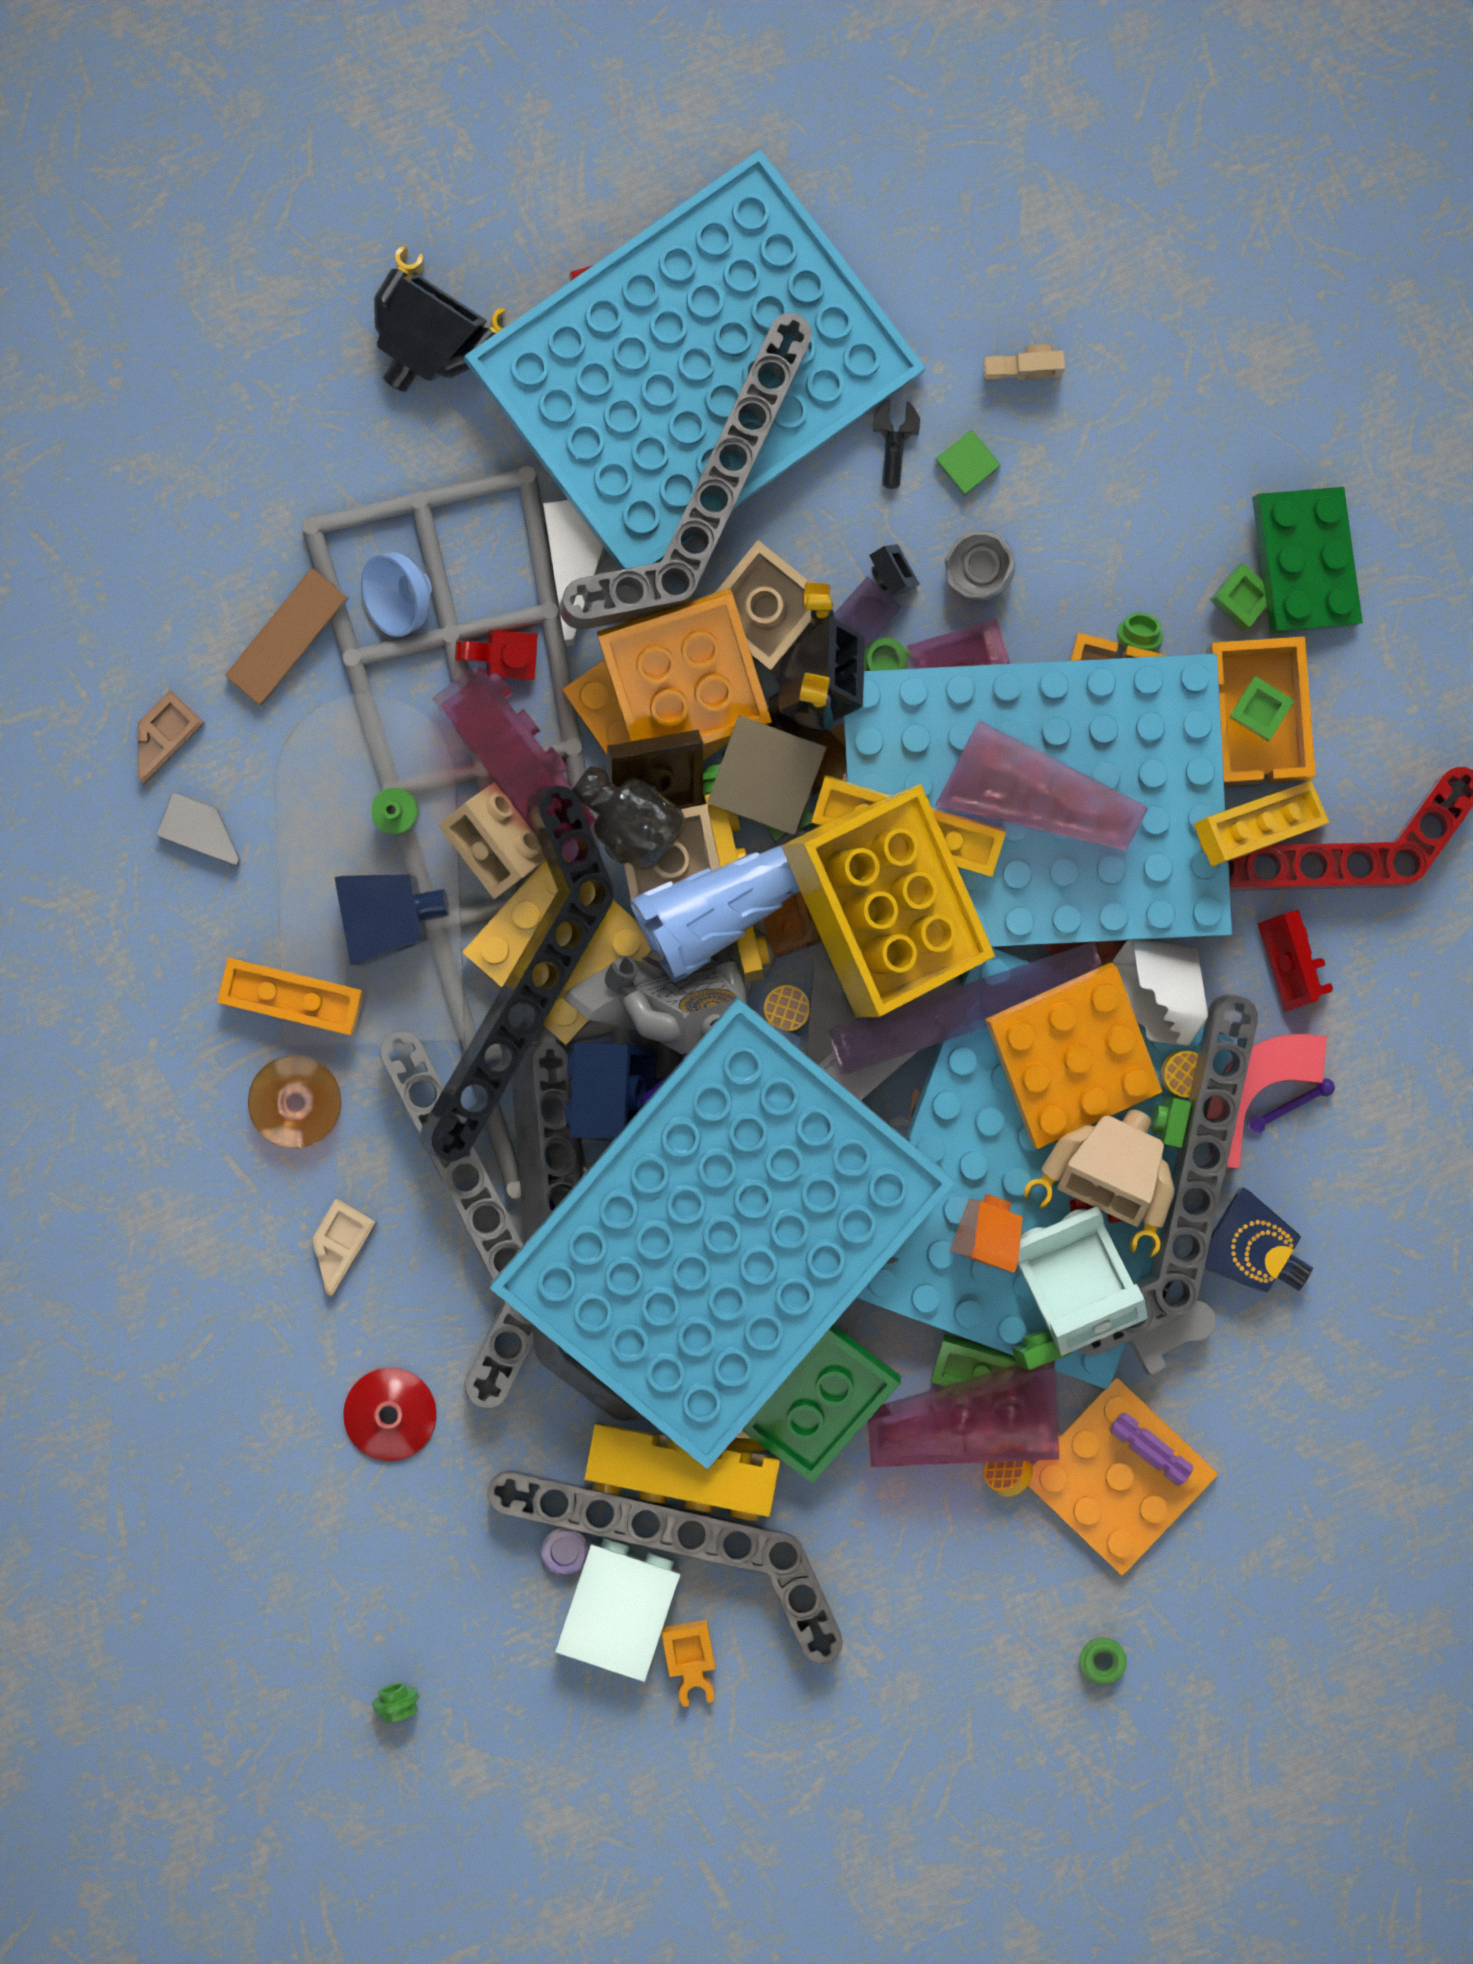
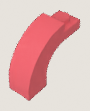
[1204,1034,1327,1169]

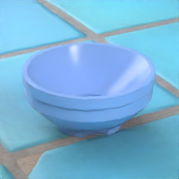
[361,552,432,637]

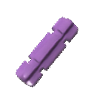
[1109,1413,1193,1485]

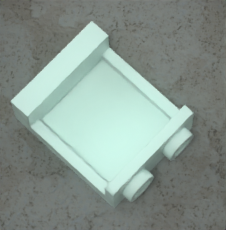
[1018,1207,1148,1356]
[555,1537,681,1682]

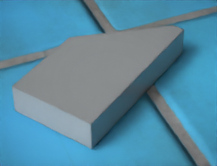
[156,792,240,867]

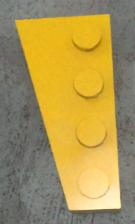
[584,1423,780,1521]

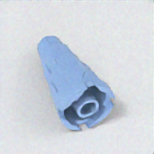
[630,844,800,983]

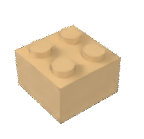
[715,540,834,676]
[615,804,720,917]

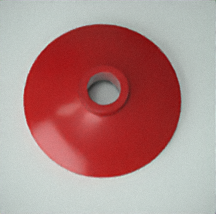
[343,1368,437,1461]

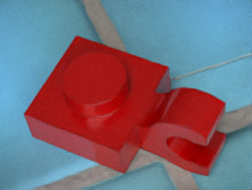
[455,630,538,680]

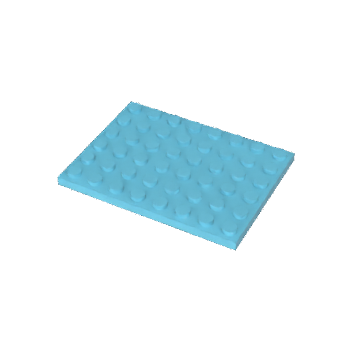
[464,149,926,570]
[842,654,1232,947]
[856,948,1234,1390]
[490,996,956,1469]

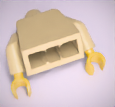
[1024,1110,1175,1257]

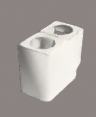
[1113,940,1208,1046]

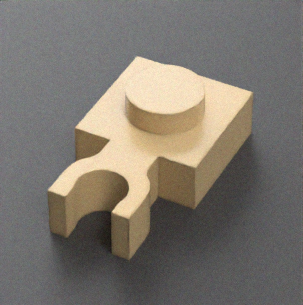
[983,344,1065,381]

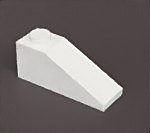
[543,500,606,646]

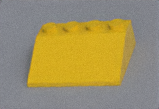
[781,784,995,1018]

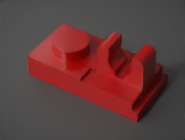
[1257,910,1333,1012]

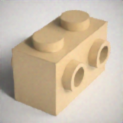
[438,782,546,899]

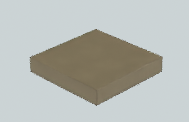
[707,715,827,835]

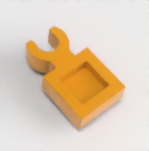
[661,1619,716,1707]

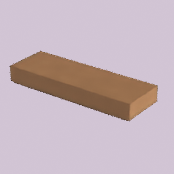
[225,568,349,705]

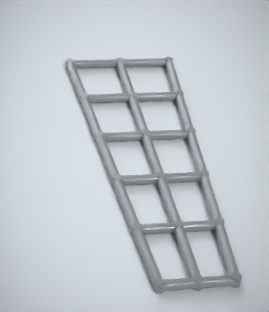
[302,466,633,1199]

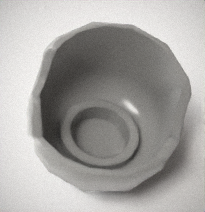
[945,531,1015,601]

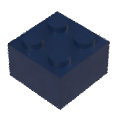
[565,1042,657,1141]

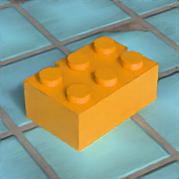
[1206,636,1316,787]

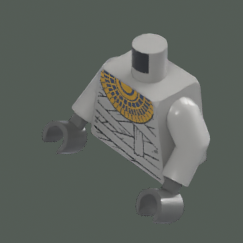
[605,942,747,1055]

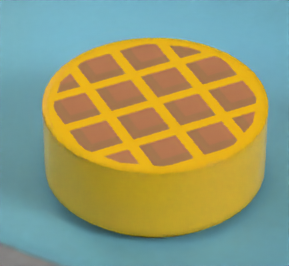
[764,985,810,1032]
[1160,1051,1198,1098]
[984,1447,1033,1497]

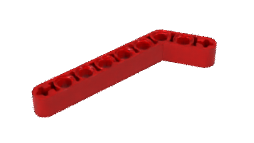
[1228,767,1473,891]

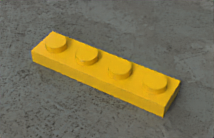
[811,775,1006,877]
[1193,780,1330,867]
[705,794,770,982]

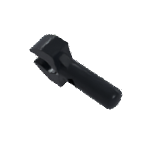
[873,400,920,489]

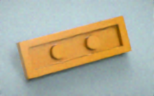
[217,957,365,1036]

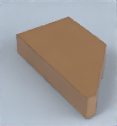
[138,690,205,784]

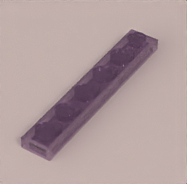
[828,942,1102,1074]

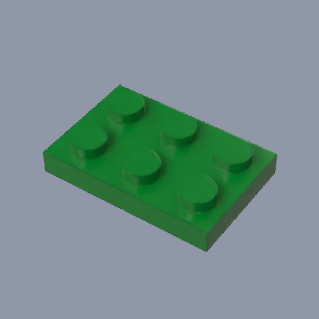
[1252,487,1363,634]
[742,1325,901,1484]

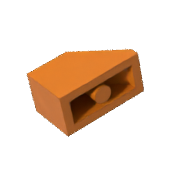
[949,1194,1023,1273]

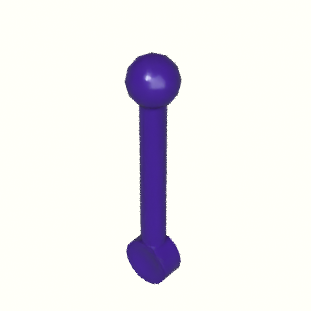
[1246,1078,1335,1134]

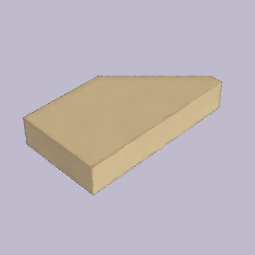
[312,1198,377,1296]

